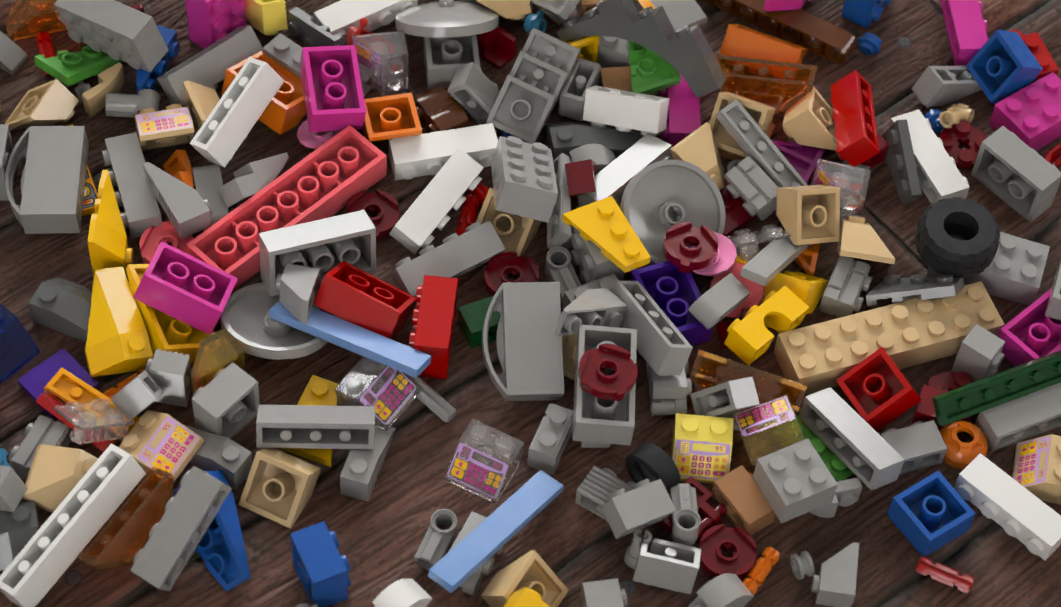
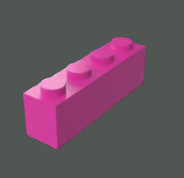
[940,0,989,66]
[661,74,701,147]

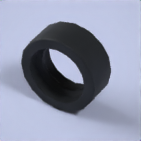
[625,442,681,493]

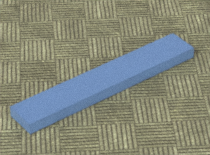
[269,301,431,378]
[428,470,564,593]

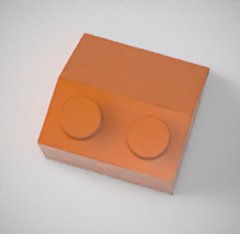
[362,93,422,142]

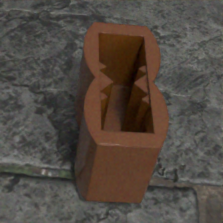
[414,85,469,133]

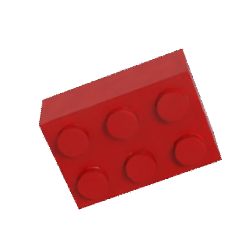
[313,261,416,339]
[409,275,458,380]

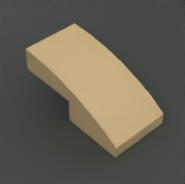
[82,62,125,117]

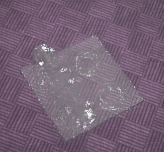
[727,224,791,262]
[54,399,134,444]

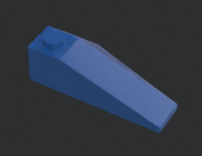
[160,470,251,592]

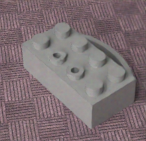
[5,126,89,234]
[482,282,565,401]

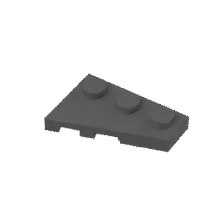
[287,7,343,47]
[882,119,922,204]
[866,274,964,306]

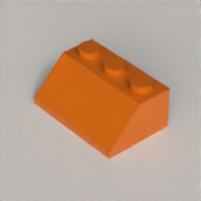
[719,24,808,82]
[221,51,307,135]

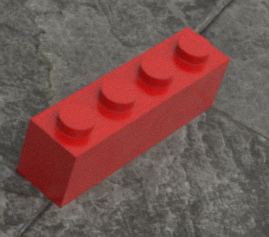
[830,70,880,168]

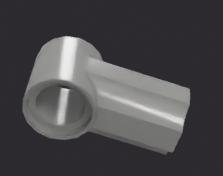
[105,89,161,119]
[544,247,581,303]
[670,484,701,546]
[414,509,457,571]

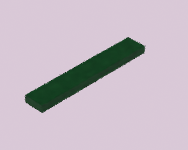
[932,350,1061,426]

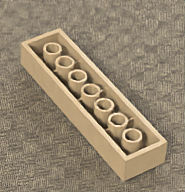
[774,281,1005,397]

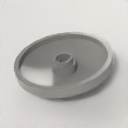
[395,0,499,38]
[620,160,726,265]
[221,282,328,360]

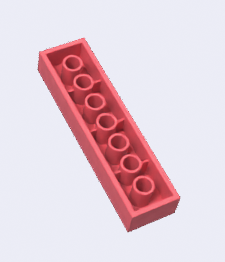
[186,125,387,291]

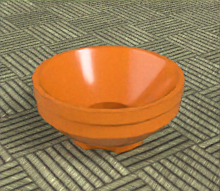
[939,421,988,469]

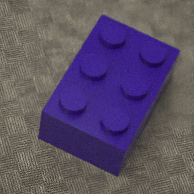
[630,261,713,346]

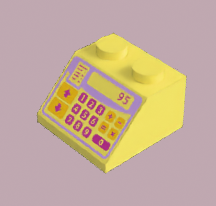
[671,413,733,484]

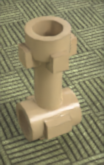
[939,103,974,129]

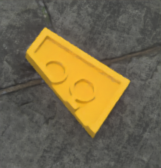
[562,196,651,273]
[278,375,339,467]

